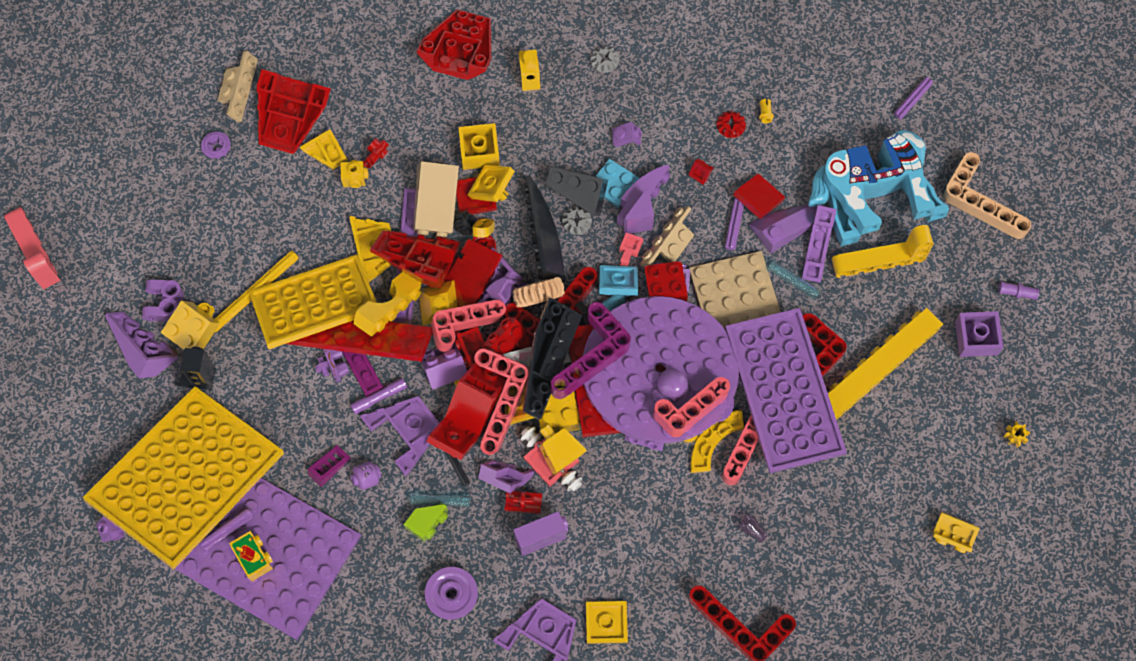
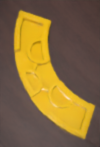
[691,410,744,473]

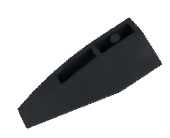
[523,175,565,282]
[523,298,582,420]

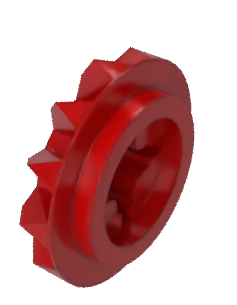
[717,110,746,138]

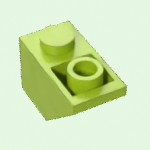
[404,504,449,542]

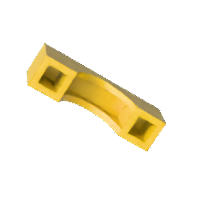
[353,272,422,337]

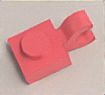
[619,232,644,266]

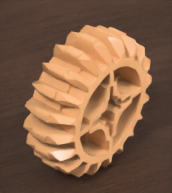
[513,277,565,307]

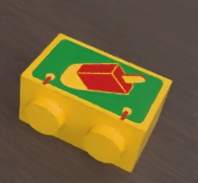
[229,531,273,581]

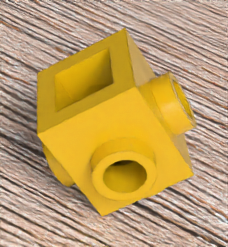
[340,160,369,188]

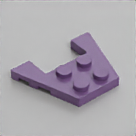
[360,396,439,477]
[493,599,576,661]

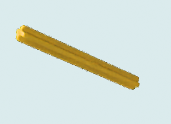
[215,251,299,333]

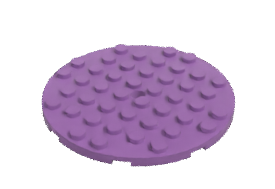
[583,297,739,443]

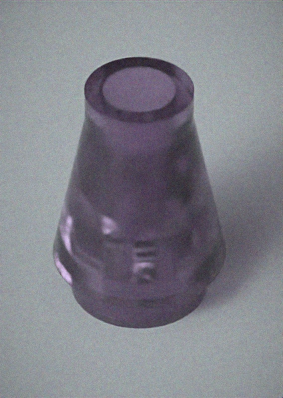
[738,514,768,543]

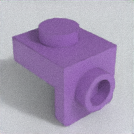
[612,122,642,147]

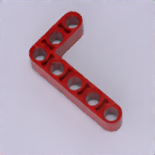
[504,267,597,341]
[803,313,847,377]
[689,585,796,661]

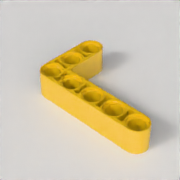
[831,225,934,278]

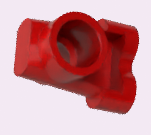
[363,138,389,169]

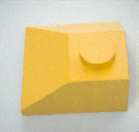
[419,280,459,325]

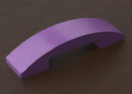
[802,205,837,283]

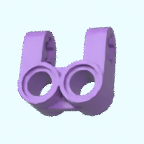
[142,280,184,322]

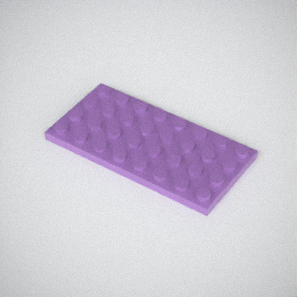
[725,308,847,474]

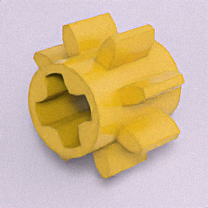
[1004,421,1030,448]

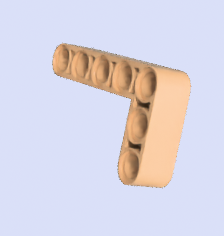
[943,152,1031,239]

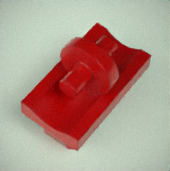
[504,491,542,514]

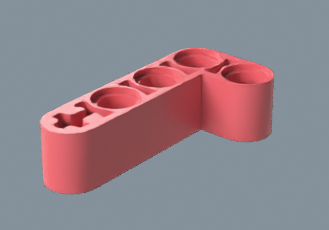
[431,300,506,352]
[653,377,730,437]
[722,416,759,485]

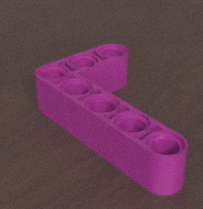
[551,302,631,399]

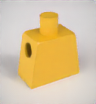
[519,49,540,91]
[540,424,587,475]

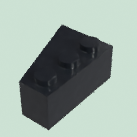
[174,346,216,390]

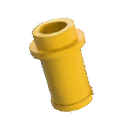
[759,99,774,124]

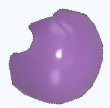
[657,369,689,401]

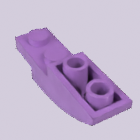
[617,165,670,227]

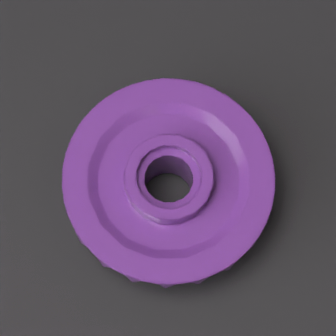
[425,567,478,620]

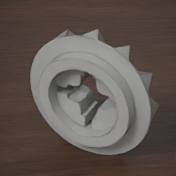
[591,46,619,73]
[562,206,592,235]

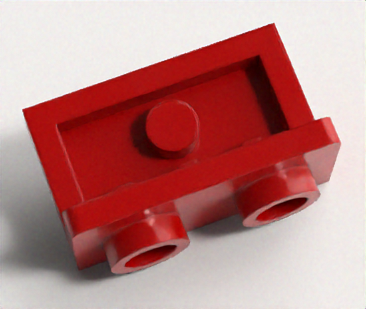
[455,326,489,368]

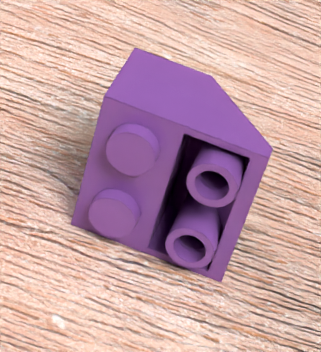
[421,342,467,390]

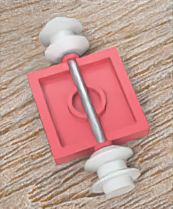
[521,427,582,492]

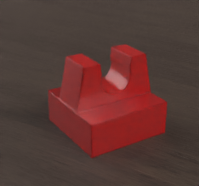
[689,159,714,185]

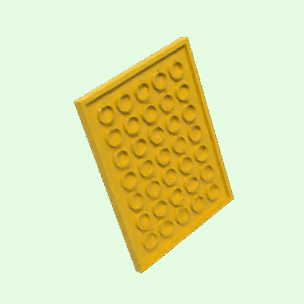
[83,387,284,570]

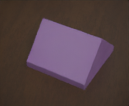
[624,190,654,234]

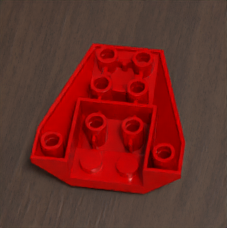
[417,9,491,80]

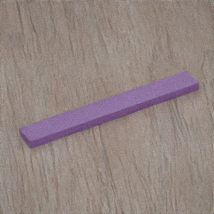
[392,188,418,324]

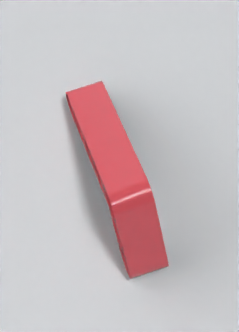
[4,207,61,289]
[475,349,529,455]

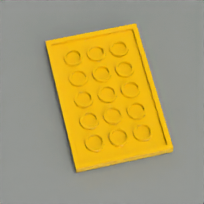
[249,255,377,349]

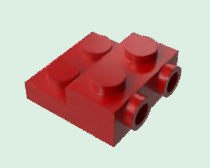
[483,316,533,368]

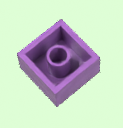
[955,311,1003,357]

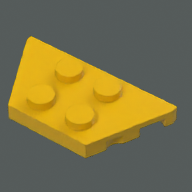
[349,216,391,282]

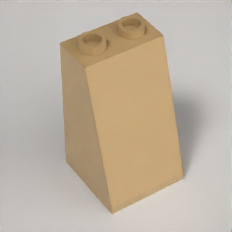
[413,161,459,238]

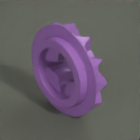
[201,132,231,160]

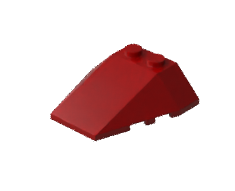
[257,69,331,154]
[370,230,460,289]

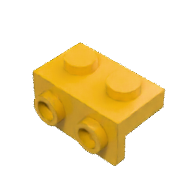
[932,511,980,553]

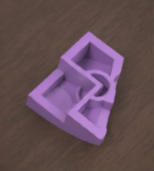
[486,278,529,306]
[479,460,534,493]

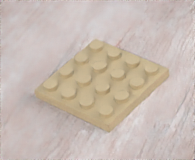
[690,251,781,329]

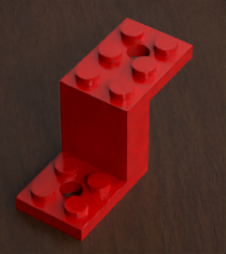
[426,355,508,460]

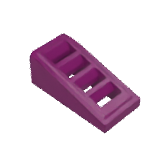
[308,445,351,487]

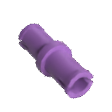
[998,281,1039,300]

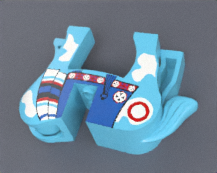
[808,130,949,247]

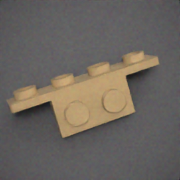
[218,51,258,122]
[640,206,694,266]

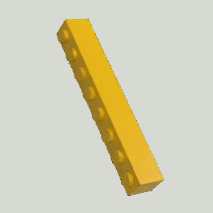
[828,308,943,420]

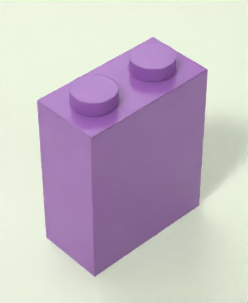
[513,511,569,556]

